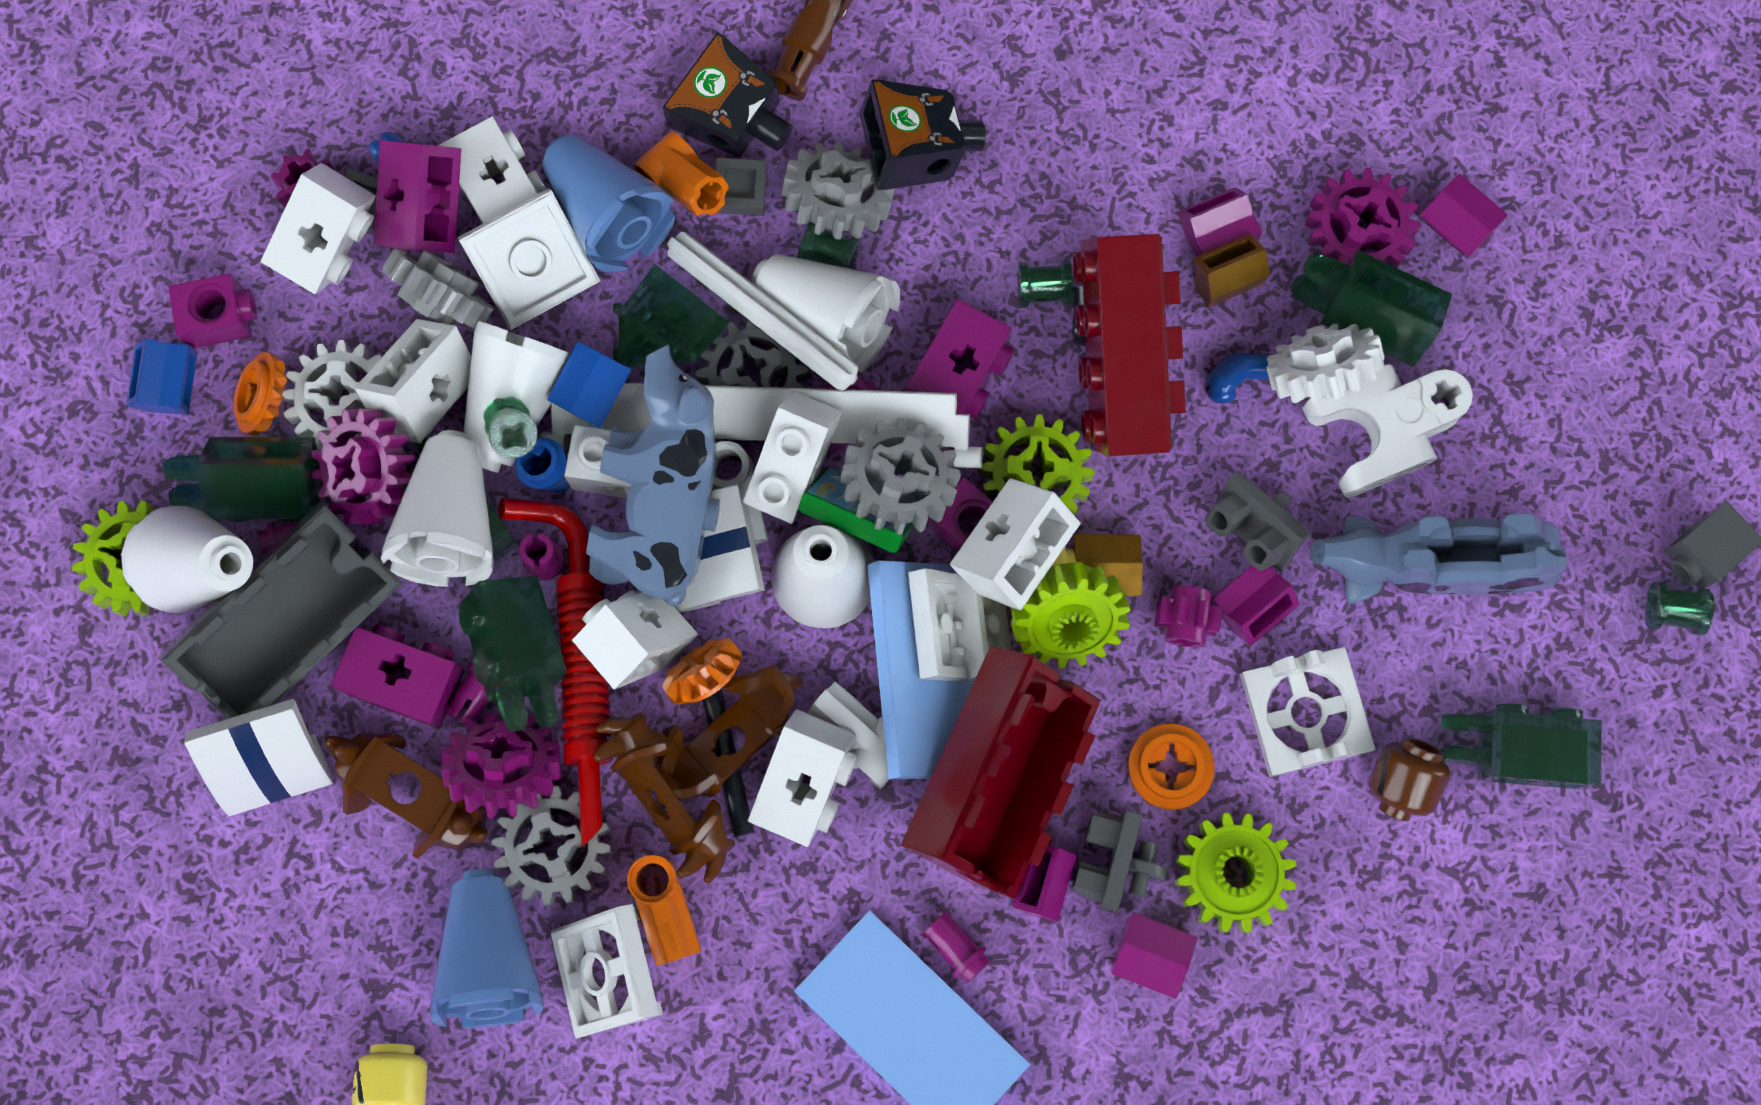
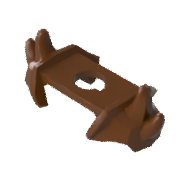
[654,665,804,809]
[593,713,735,883]
[323,732,488,858]

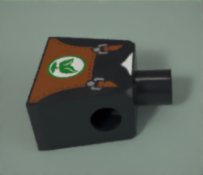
[662,32,793,158]
[859,79,986,190]

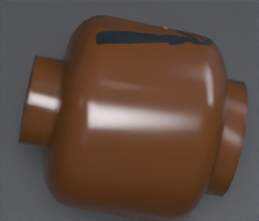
[1369,736,1451,821]

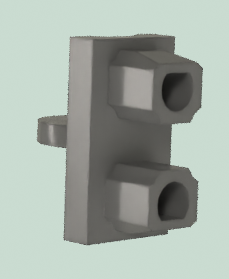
[1205,471,1311,572]
[1071,810,1167,913]

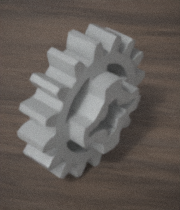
[781,142,895,239]
[382,247,493,329]
[840,418,961,535]
[492,786,613,906]

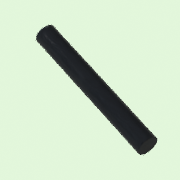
[702,689,755,838]

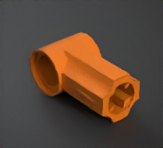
[633,130,729,216]
[627,855,702,967]

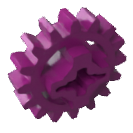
[1305,168,1421,281]
[311,408,415,525]
[441,711,561,818]

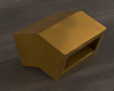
[1193,234,1270,308]
[1072,534,1143,596]

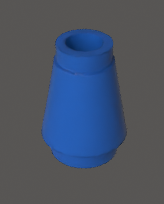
[515,437,570,493]

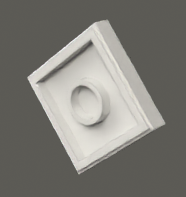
[457,188,600,331]

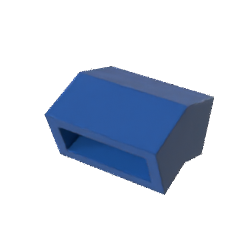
[126,338,198,415]
[547,341,631,429]

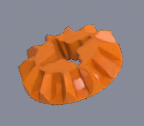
[233,352,287,436]
[662,638,742,704]
[1127,724,1215,811]

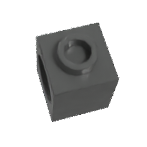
[1664,501,1761,590]

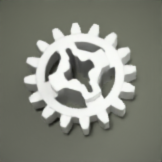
[1266,324,1385,403]
[283,340,382,450]

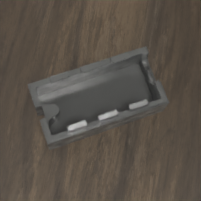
[160,501,402,719]

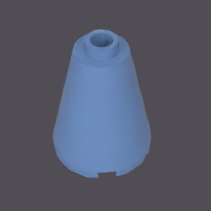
[542,135,675,273]
[430,869,544,1028]

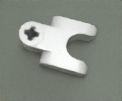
[1302,364,1473,498]

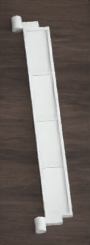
[539,383,983,468]

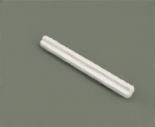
[667,232,859,391]

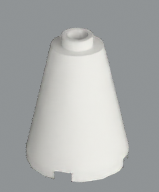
[751,254,900,372]
[463,321,571,473]
[381,430,494,587]
[121,506,253,613]
[771,525,874,628]

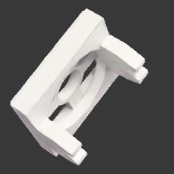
[1240,647,1376,777]
[551,904,663,1039]

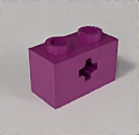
[373,140,462,253]
[906,299,1015,420]
[330,624,465,730]

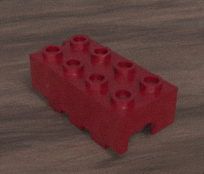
[1073,234,1186,457]
[900,646,1101,899]

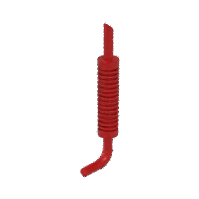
[498,497,613,847]

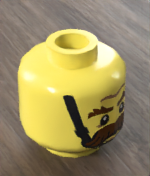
[352,1044,428,1105]

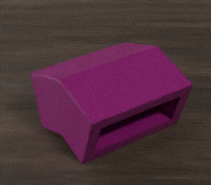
[1419,173,1508,260]
[1178,187,1262,257]
[1210,565,1300,646]
[1012,845,1077,923]
[1111,912,1198,999]

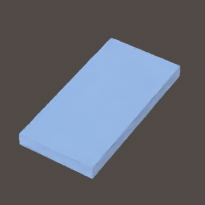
[867,560,974,779]
[794,910,1031,1105]

